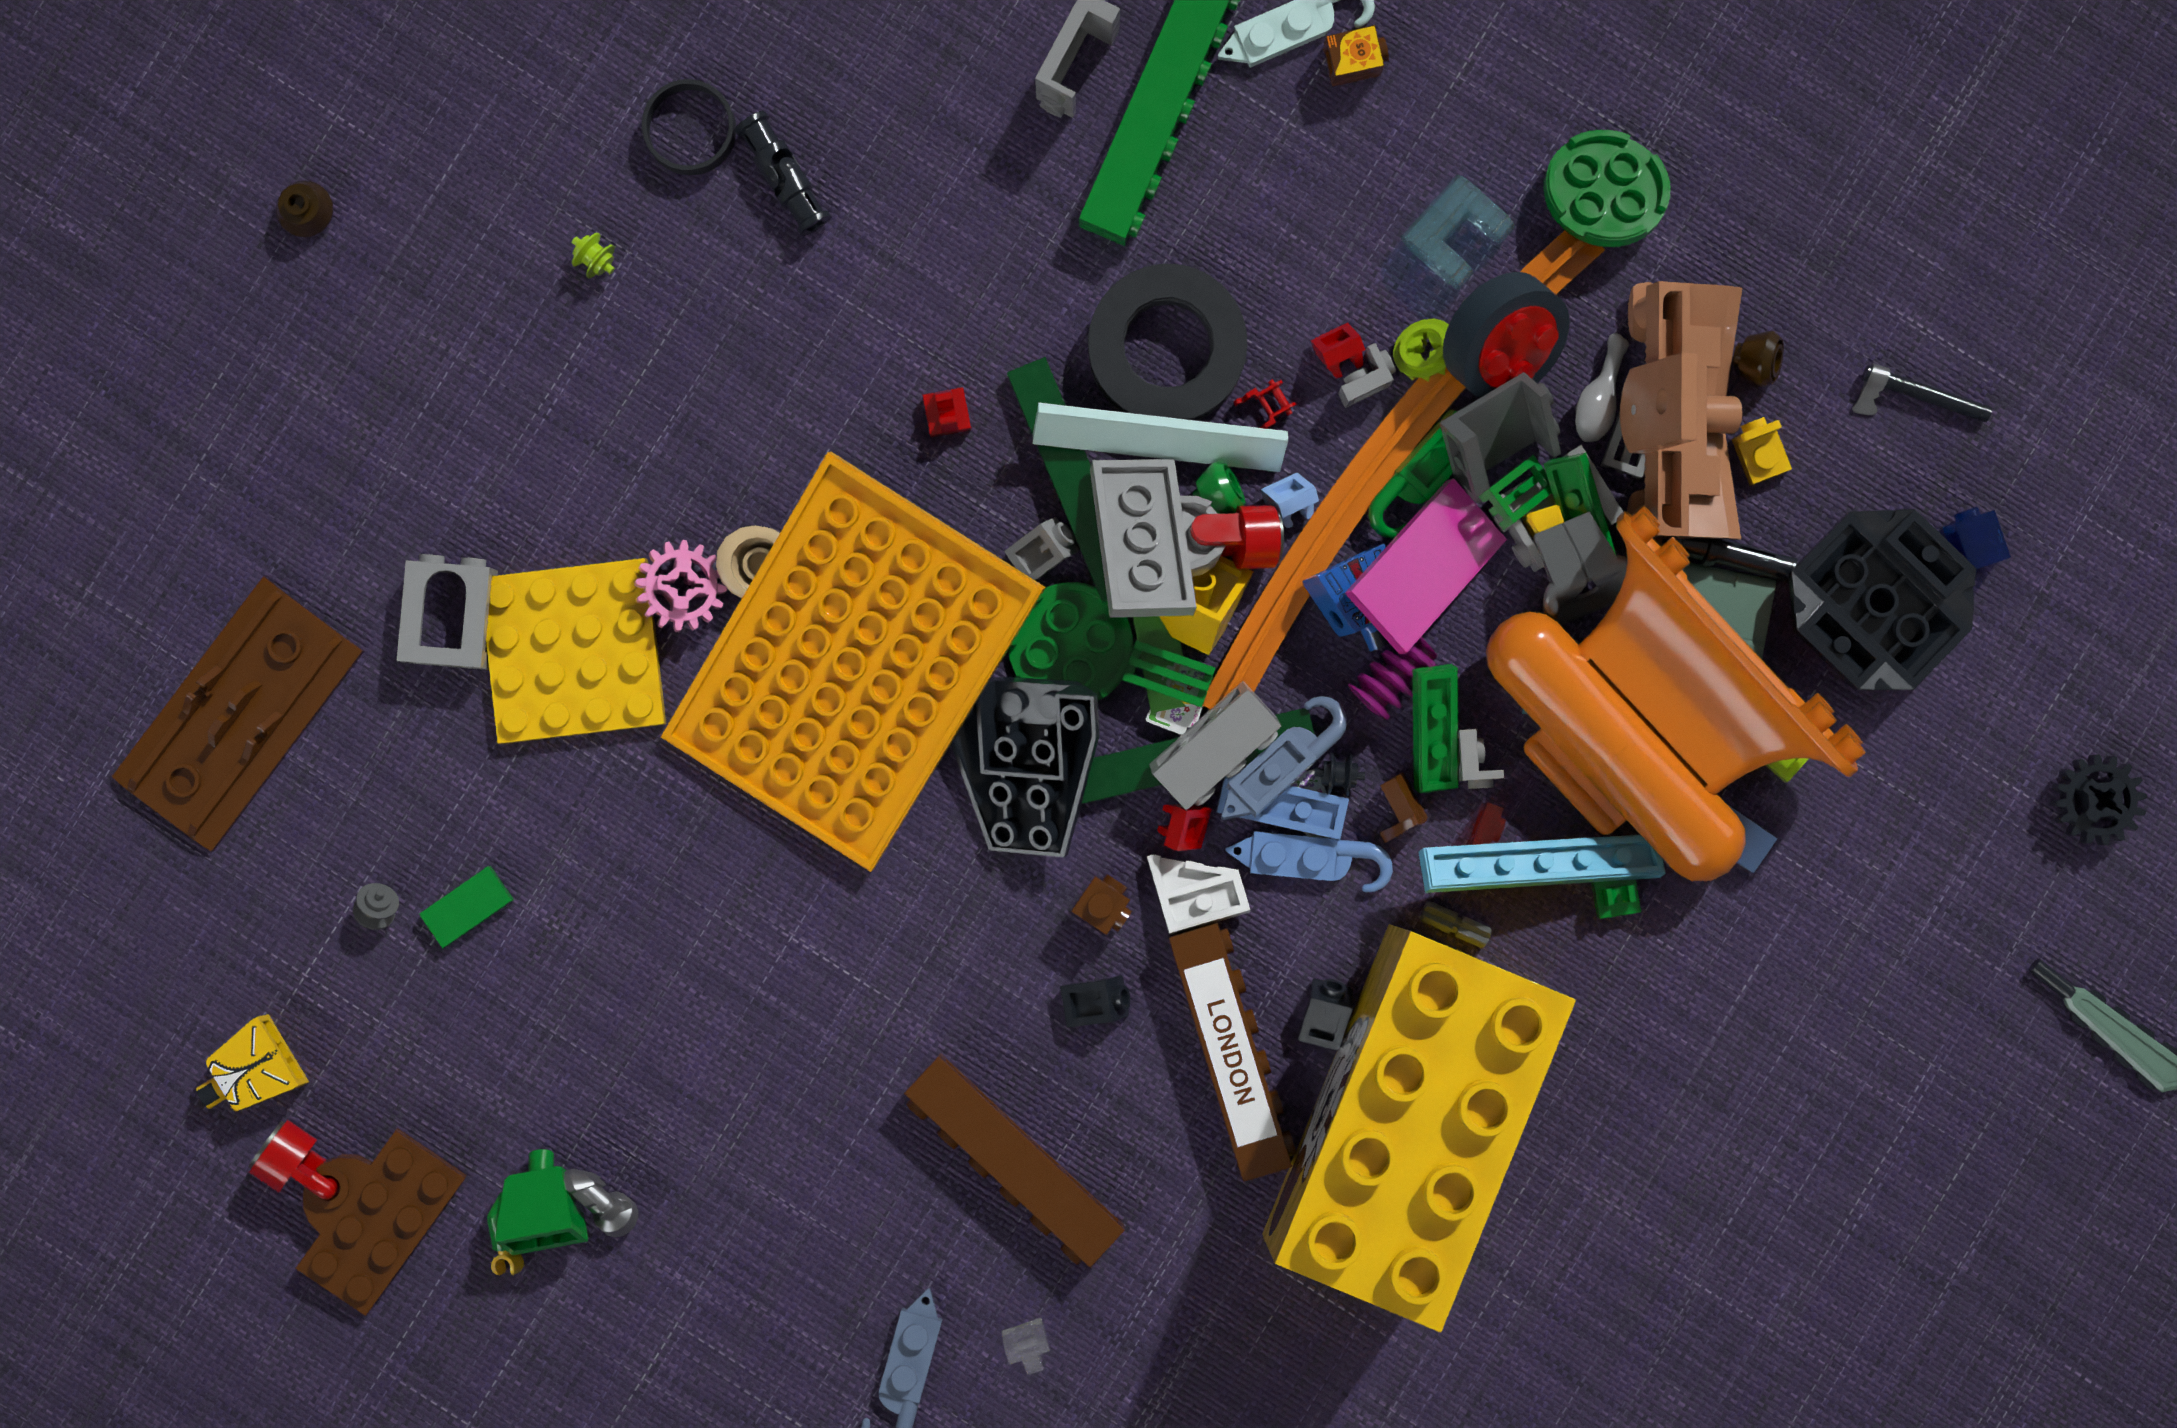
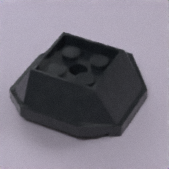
[1788,509,1976,690]

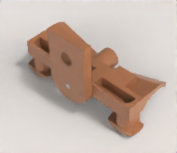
[1620,281,1742,547]

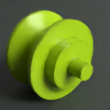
[571,232,615,278]

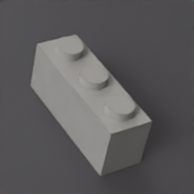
[1149,681,1281,810]

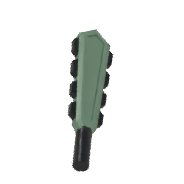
[2028,958,2177,1092]

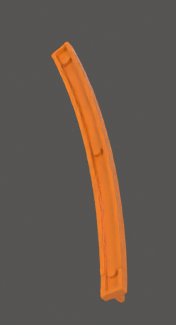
[1203,231,1605,710]

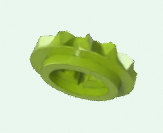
[1393,319,1449,382]

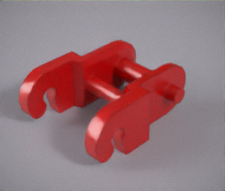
[1233,379,1297,429]

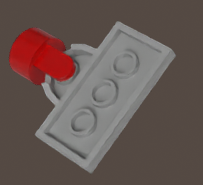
[1090,459,1284,617]

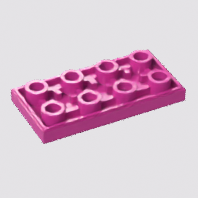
[1345,478,1507,654]

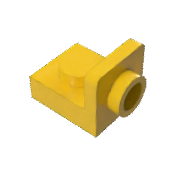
[1732,417,1792,486]

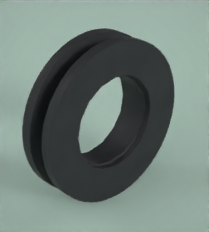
[1088,264,1247,421]

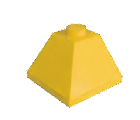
[1159,557,1253,655]

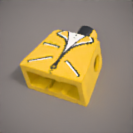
[196,1014,309,1111]

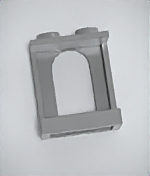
[1035,0,1120,118]
[397,554,498,670]

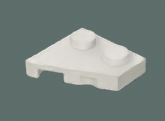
[1147,855,1250,935]

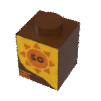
[1323,25,1389,87]

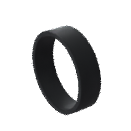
[642,79,736,175]

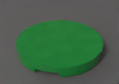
[1543,130,1670,247]
[1008,582,1133,701]

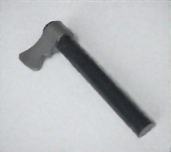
[1852,363,1992,423]

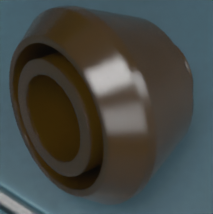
[276,180,333,237]
[1733,331,1784,388]

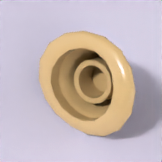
[716,525,780,598]

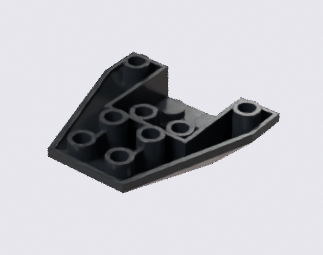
[951,677,1100,857]

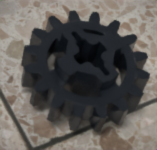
[2050,754,2147,845]

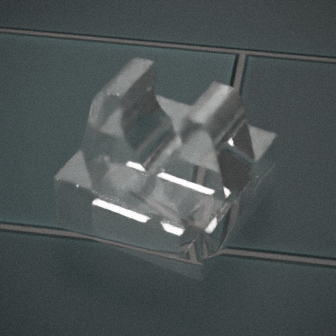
[1002,1318,1050,1375]

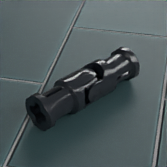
[734,110,832,236]

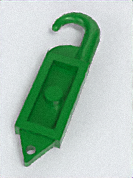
[1368,409,1458,539]

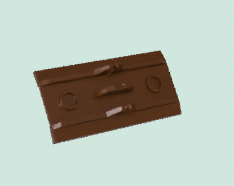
[112,576,364,852]

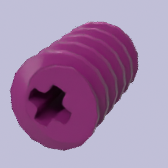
[1348,637,1438,720]

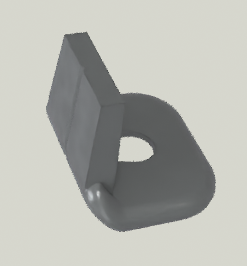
[1534,512,1627,625]

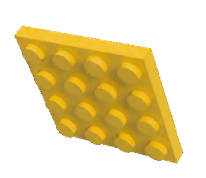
[486,558,666,744]

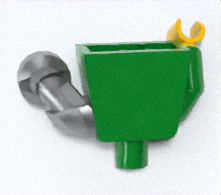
[487,1149,638,1276]

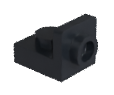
[1060,975,1130,1028]
[1298,978,1353,1051]

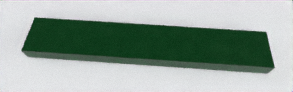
[1007,357,1107,603]
[1082,708,1315,804]

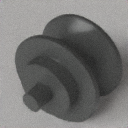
[353,883,399,930]

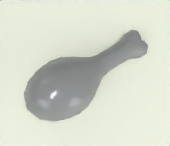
[1575,333,1629,442]

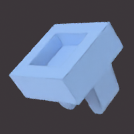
[1261,473,1319,528]

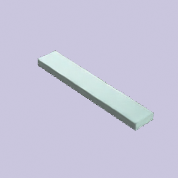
[1033,403,1288,472]

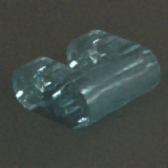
[1400,175,1515,289]

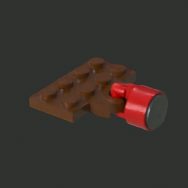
[248,1120,467,1316]

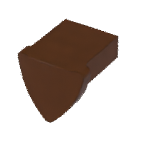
[1379,772,1428,843]

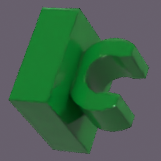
[1591,879,1641,919]

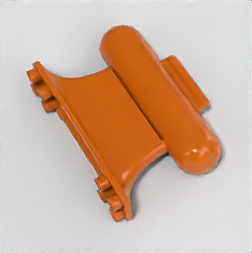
[1486,506,1866,881]

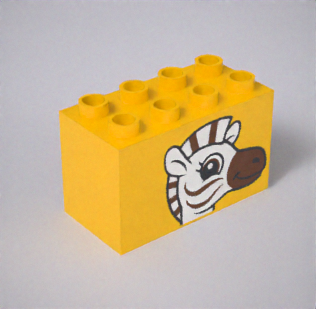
[1262,924,1576,1333]

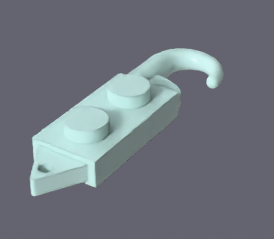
[1218,0,1375,68]

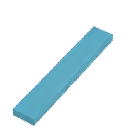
[1418,835,1666,893]

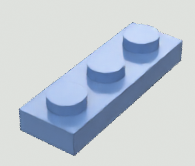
[1216,774,1349,840]

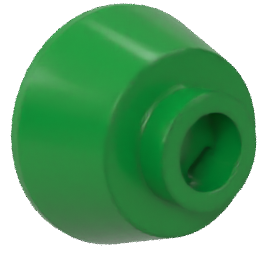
[1193,462,1246,514]

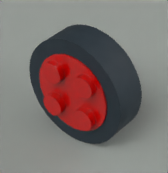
[1443,272,1570,398]

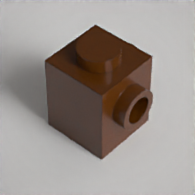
[1071,874,1132,935]

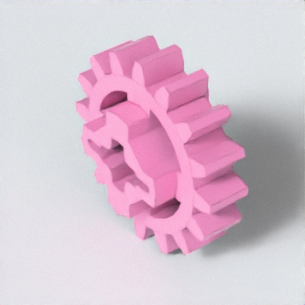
[634,540,727,632]

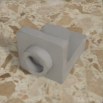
[1338,343,1396,408]
[1004,517,1079,581]
[1458,729,1504,789]

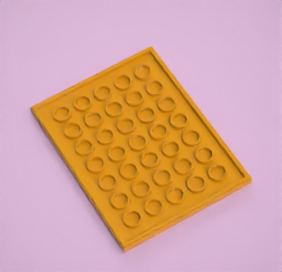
[661,452,1046,872]

